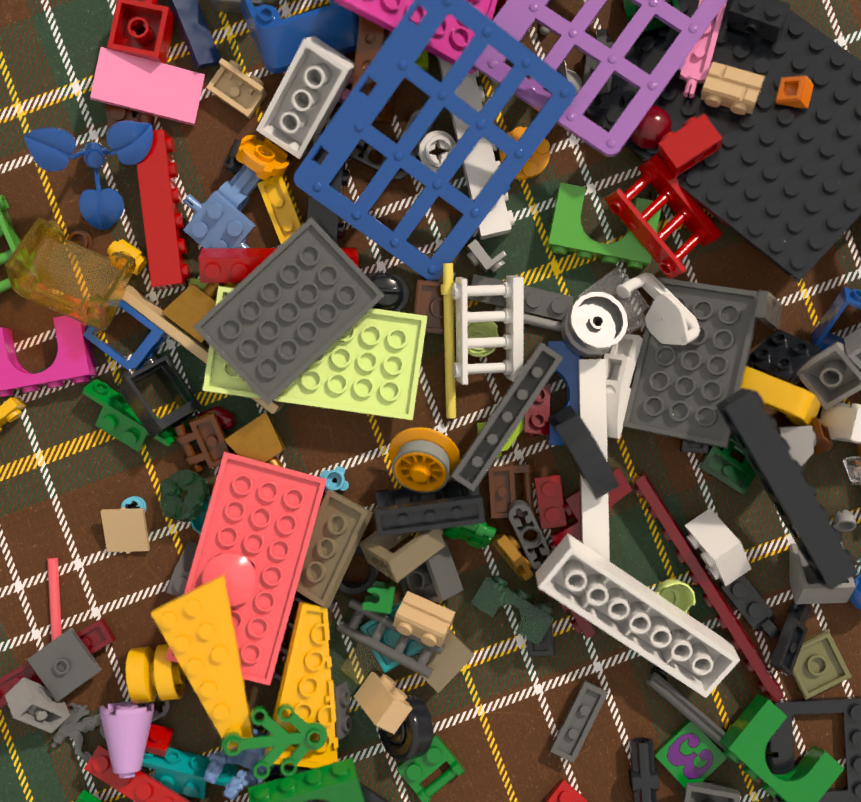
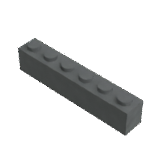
[451,343,563,492]

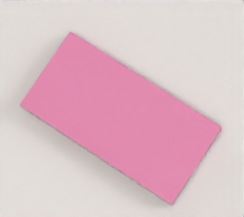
[90,47,205,126]

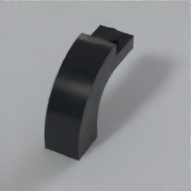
[548,405,619,499]

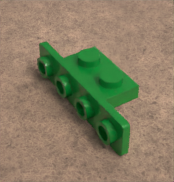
[82,379,177,452]

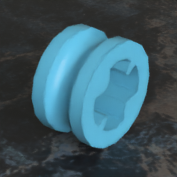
[121,496,147,513]

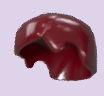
[631,105,672,149]

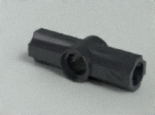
[629,737,659,802]

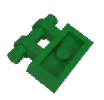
[442,522,496,549]

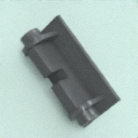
[333,681,352,740]

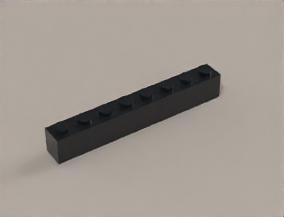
[716,388,858,590]

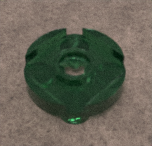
[159,469,209,522]

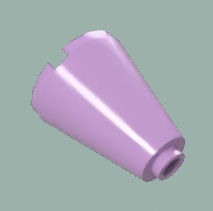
[100,701,154,778]

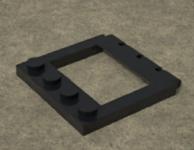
[766,696,861,802]

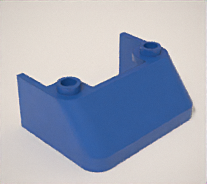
[240,0,359,74]

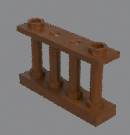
[352,16,397,124]

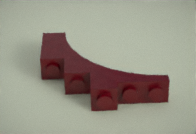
[535,467,632,639]

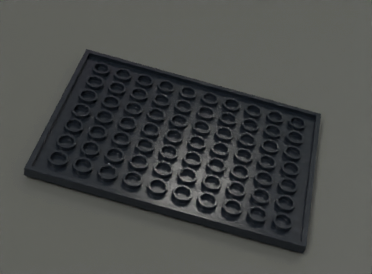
[584,0,861,284]

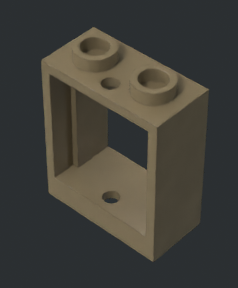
[359,529,446,582]

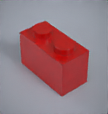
[658,114,723,178]

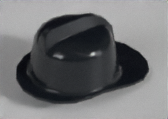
[365,273,409,312]

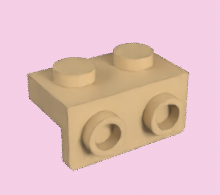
[206,58,267,119]

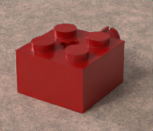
[107,0,176,64]

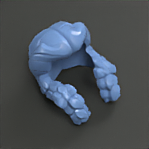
[203,729,275,800]

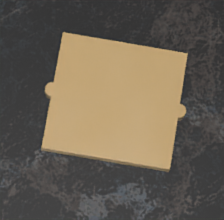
[101,507,150,554]

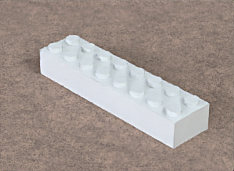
[535,533,740,698]

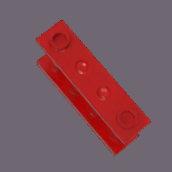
[604,154,722,278]

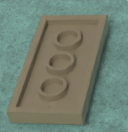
[296,489,373,608]

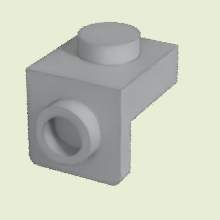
[466,239,507,273]

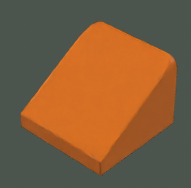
[775,76,813,108]

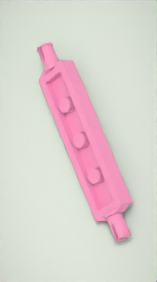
[680,0,727,98]

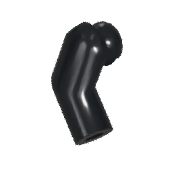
[224,139,242,173]

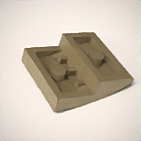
[411,629,475,693]

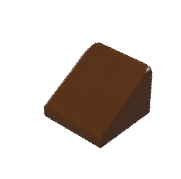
[810,417,833,455]

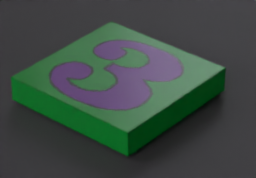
[654,719,727,789]

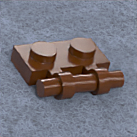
[173,411,233,473]

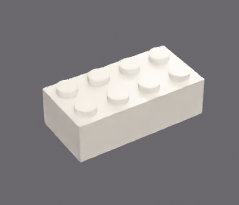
[256,36,355,159]

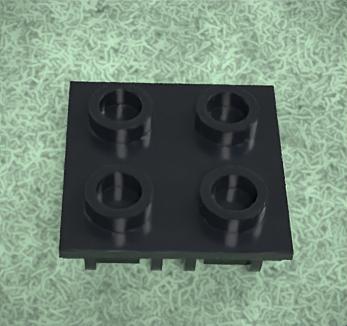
[748,329,821,385]

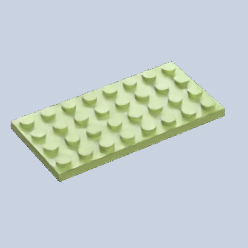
[203,286,427,420]

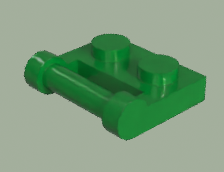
[396,733,465,802]

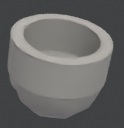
[834,510,856,532]

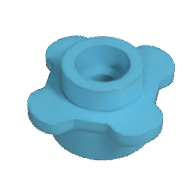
[320,466,349,493]

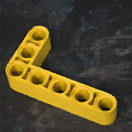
[742,366,821,426]

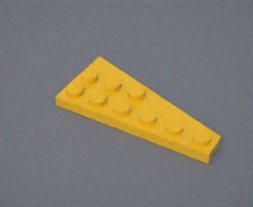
[151,573,254,750]
[264,602,339,768]

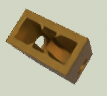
[162,283,224,343]
[224,412,286,467]

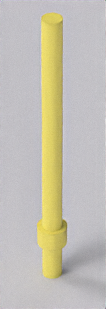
[441,263,456,419]

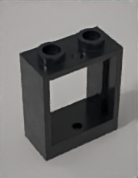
[117,355,202,439]

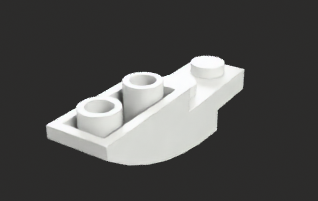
[603,334,643,439]

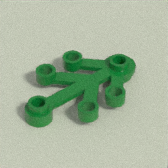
[221,704,327,779]

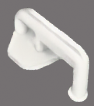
[616,273,700,345]

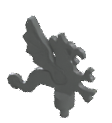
[51,702,102,761]

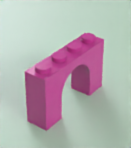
[0,313,97,398]

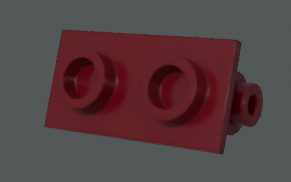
[524,384,551,437]

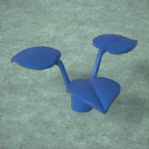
[24,120,153,231]

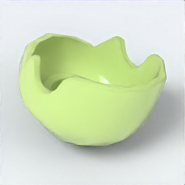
[468,322,499,357]
[654,579,696,613]

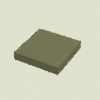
[791,629,852,700]

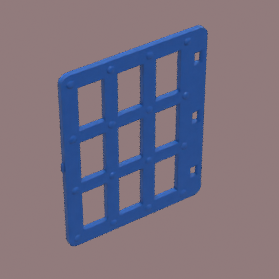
[294,0,576,281]

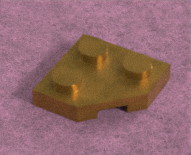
[490,534,533,582]

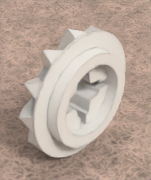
[417,130,456,172]

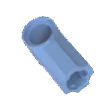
[218,164,262,211]

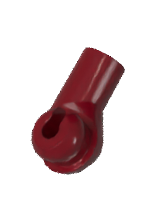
[197,406,236,430]

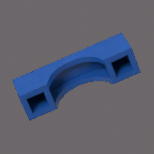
[546,341,584,445]

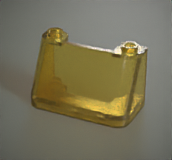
[5,217,136,331]

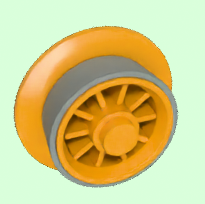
[389,428,461,493]

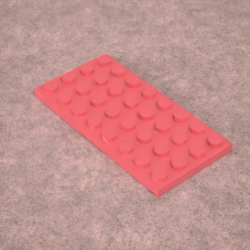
[166,452,327,685]

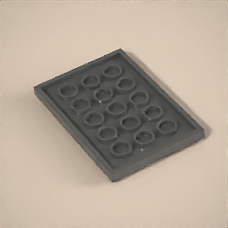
[193,217,385,405]
[623,277,758,449]

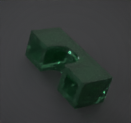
[471,575,557,645]

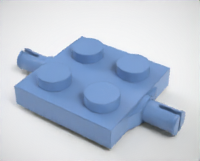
[183,191,256,248]

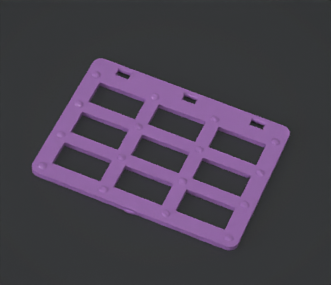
[473,0,727,157]

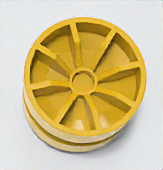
[126,644,185,704]

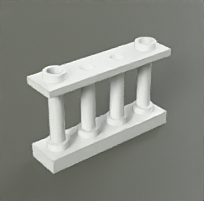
[452,275,524,385]

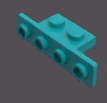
[142,748,238,799]

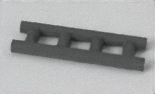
[336,598,445,679]

